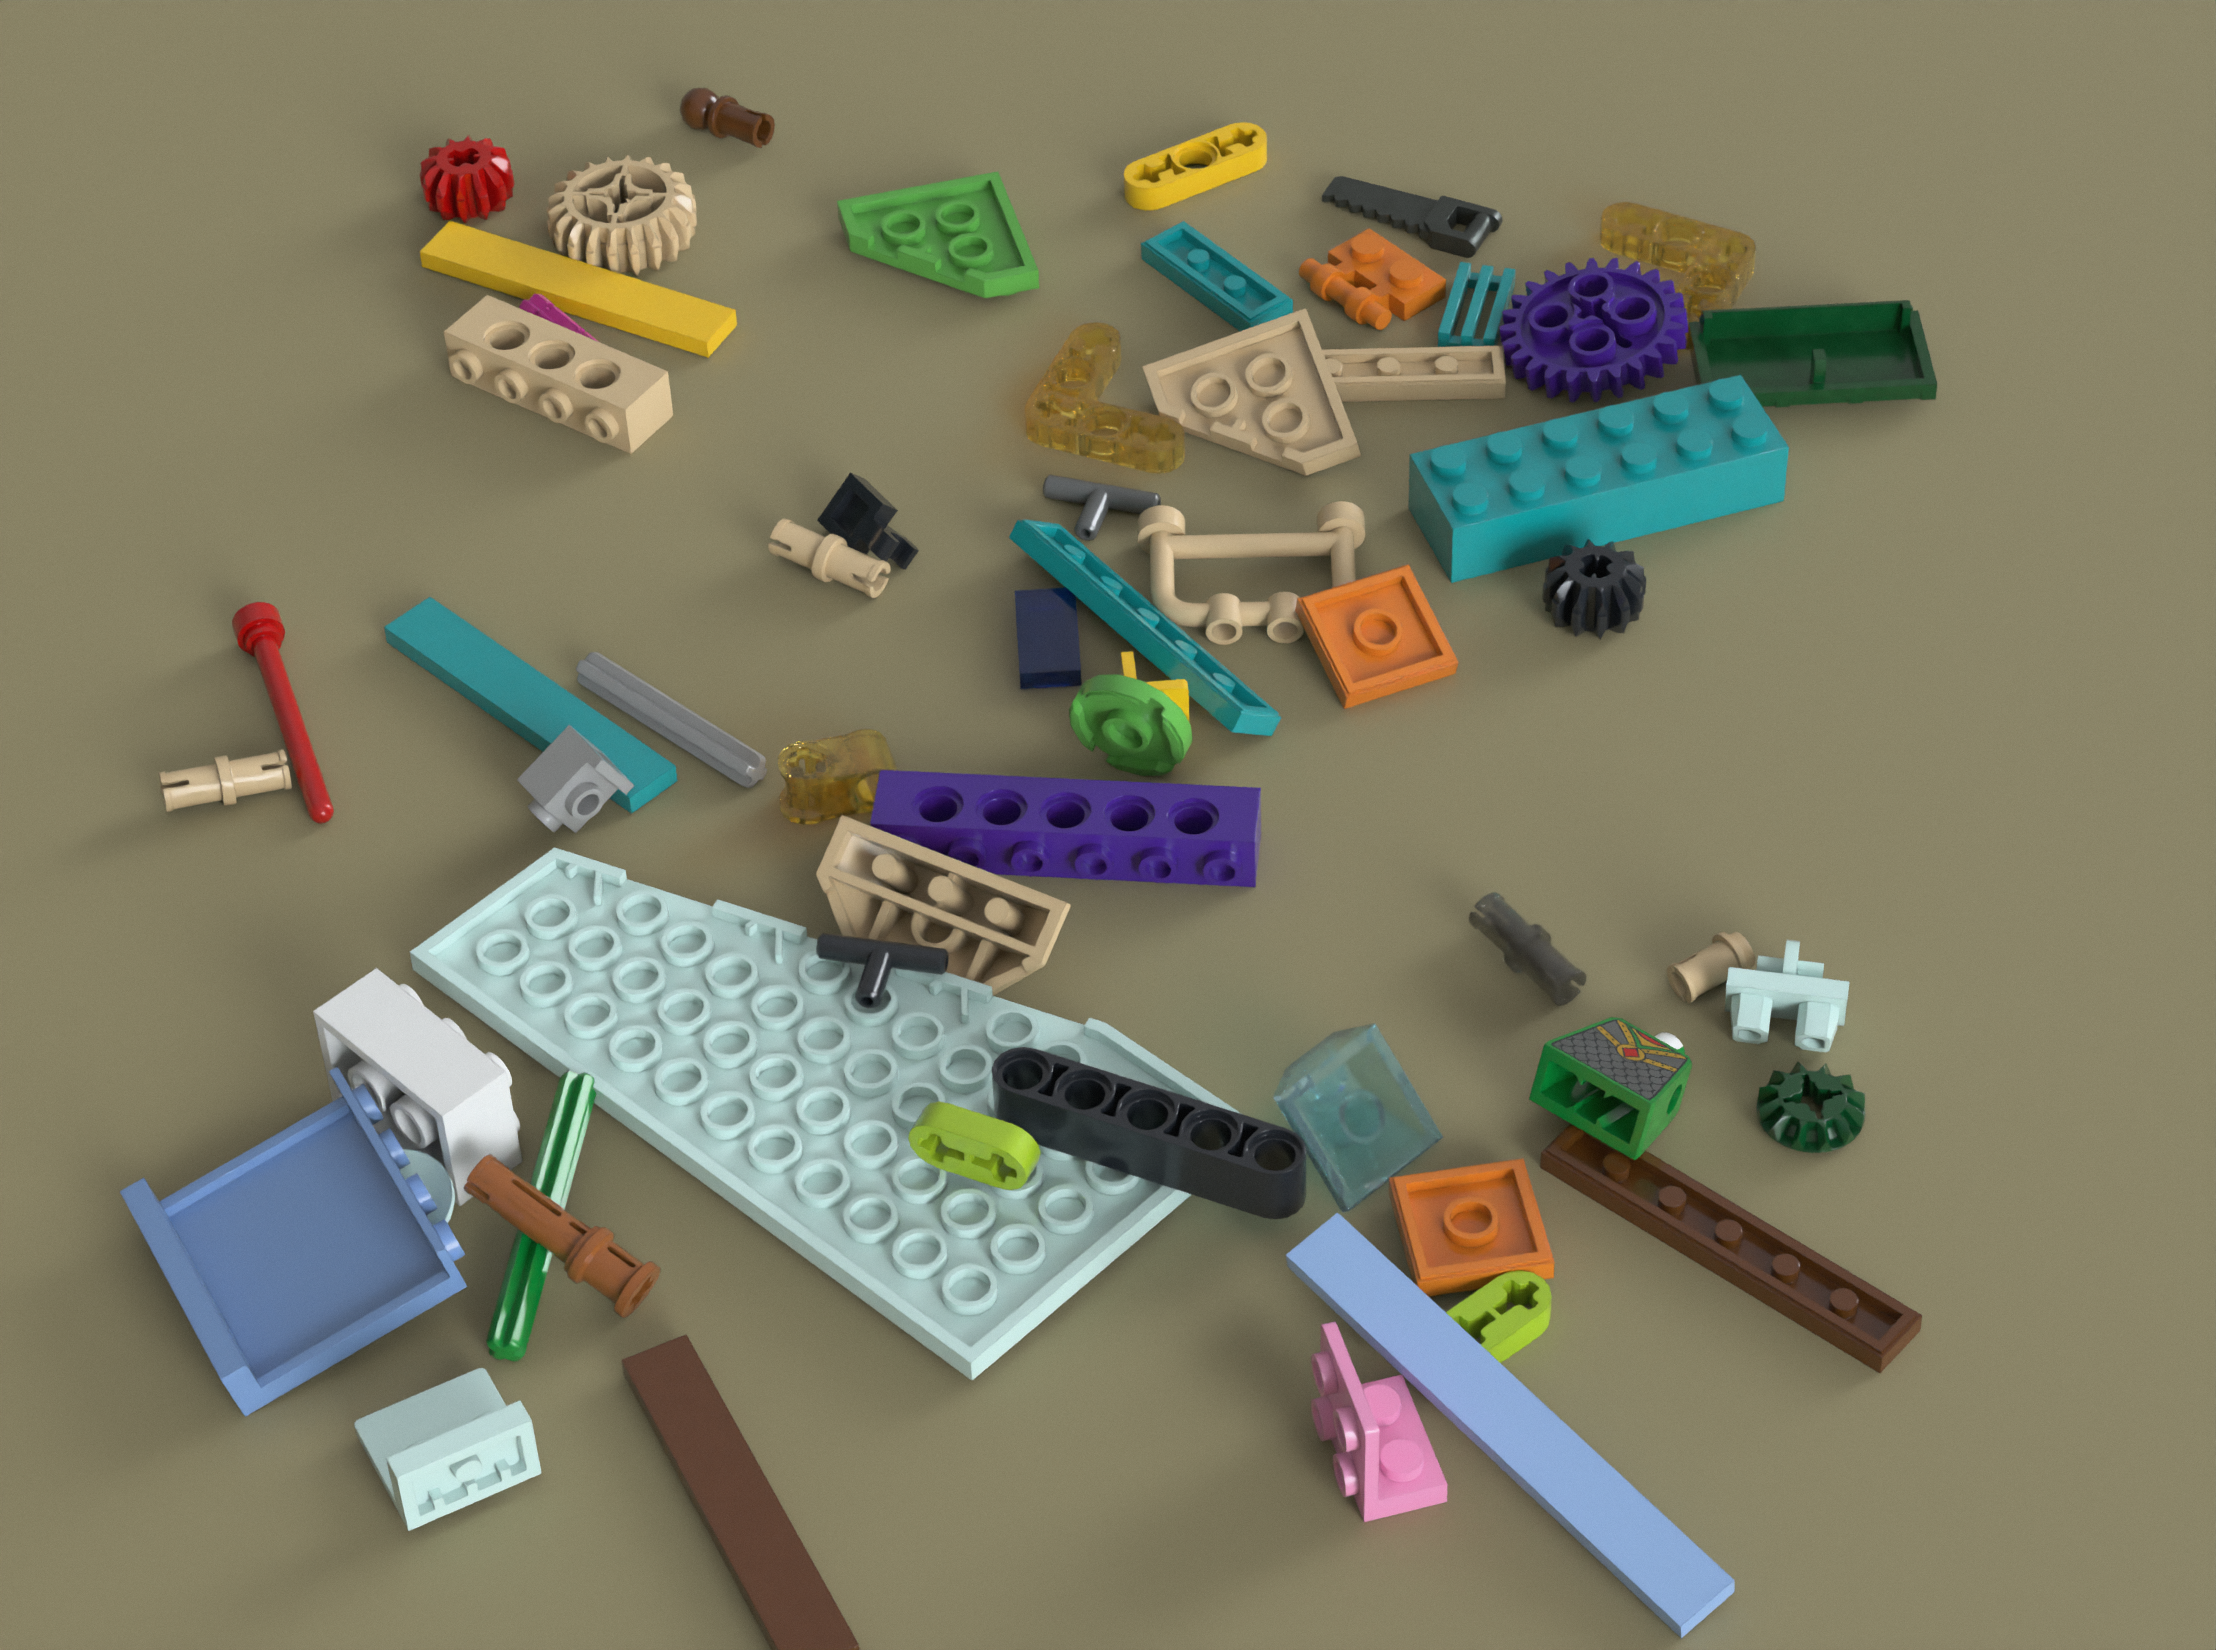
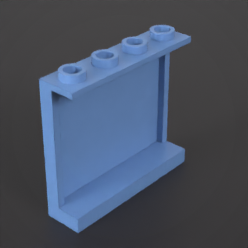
[120,1066,467,1417]

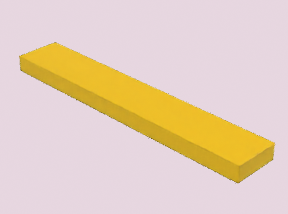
[420,221,737,358]

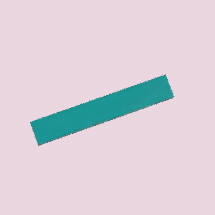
[1009,519,1281,736]
[384,597,678,814]

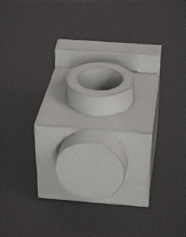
[517,725,635,833]

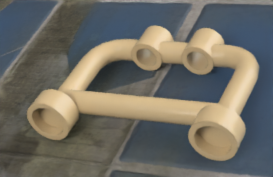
[1137,501,1365,645]

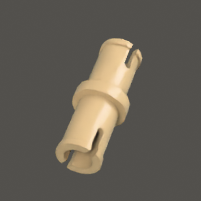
[768,518,891,598]
[158,749,292,812]

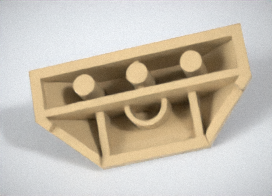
[816,815,1071,996]

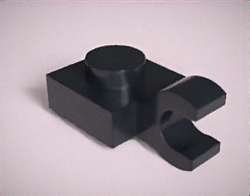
[817,472,919,570]

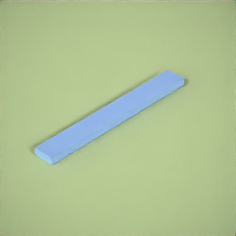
[1286,1212,1735,1638]

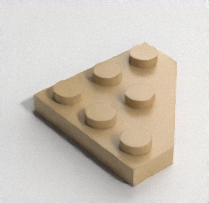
[1142,308,1361,476]

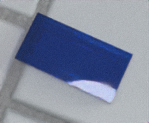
[1015,588,1082,689]

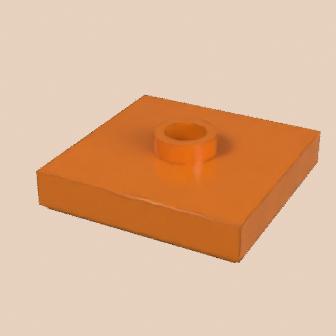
[1295,564,1459,709]
[1389,1158,1555,1296]

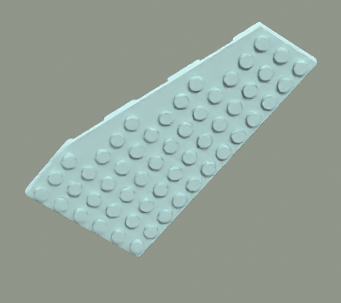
[410,847,1241,1381]

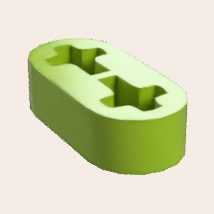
[908,1102,1041,1190]
[1446,1270,1552,1363]

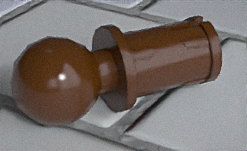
[679,88,775,148]

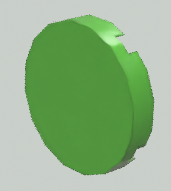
[1069,674,1193,776]

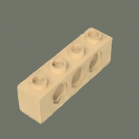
[444,295,673,454]

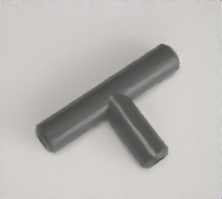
[1043,475,1161,541]

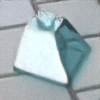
[1273,1023,1443,1212]

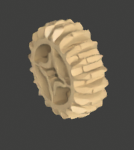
[547,155,697,277]

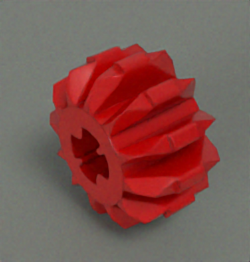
[419,135,515,224]

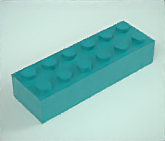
[1408,375,1789,583]

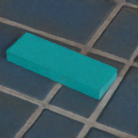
[1141,221,1293,331]

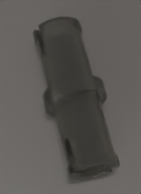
[1469,892,1587,1006]

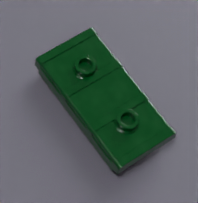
[1688,300,1937,408]

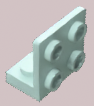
[354,1368,542,1531]

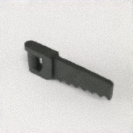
[1322,176,1503,258]

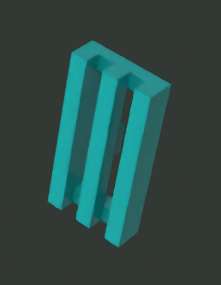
[1438,262,1516,347]

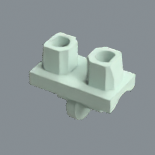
[1725,940,1849,1052]

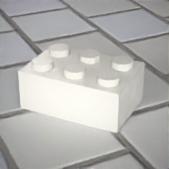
[313,968,522,1206]

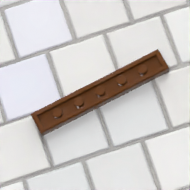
[1540,1124,1923,1373]
[621,1334,860,1650]

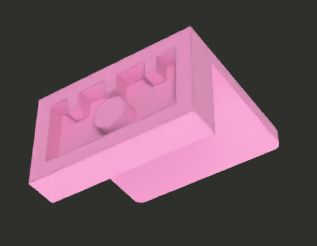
[1311,1322,1447,1522]

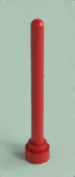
[232,602,334,824]

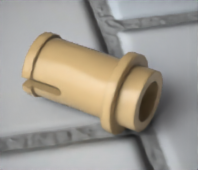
[1667,931,1755,1003]

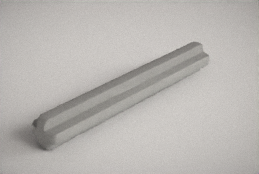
[576,652,767,788]

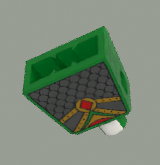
[1529,1017,1692,1160]

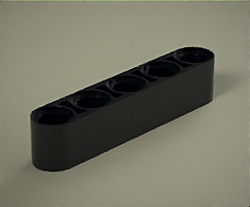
[991,1047,1306,1220]

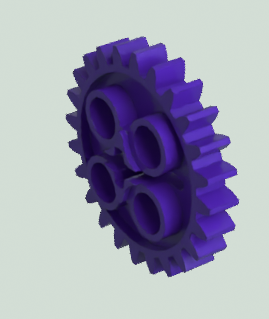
[1500,258,1689,402]

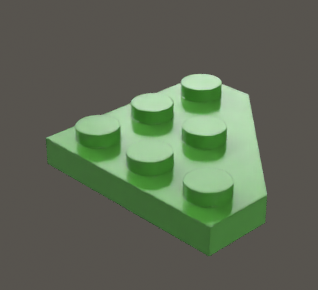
[837,171,1039,298]

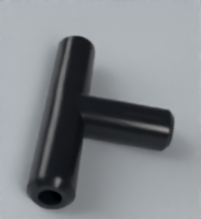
[816,933,949,1008]

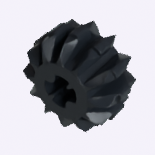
[1542,539,1646,640]

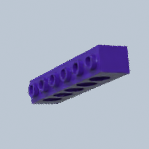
[870,770,1261,887]

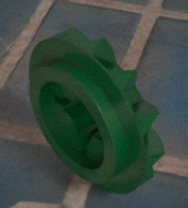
[1756,1062,1866,1153]

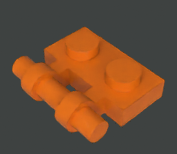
[1299,228,1446,330]

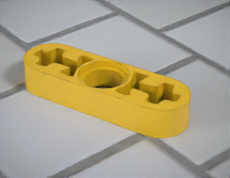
[1124,122,1267,211]

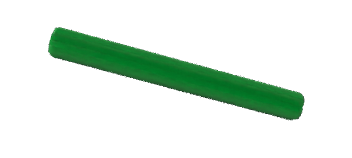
[486,1071,596,1362]

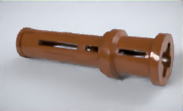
[464,1154,661,1318]

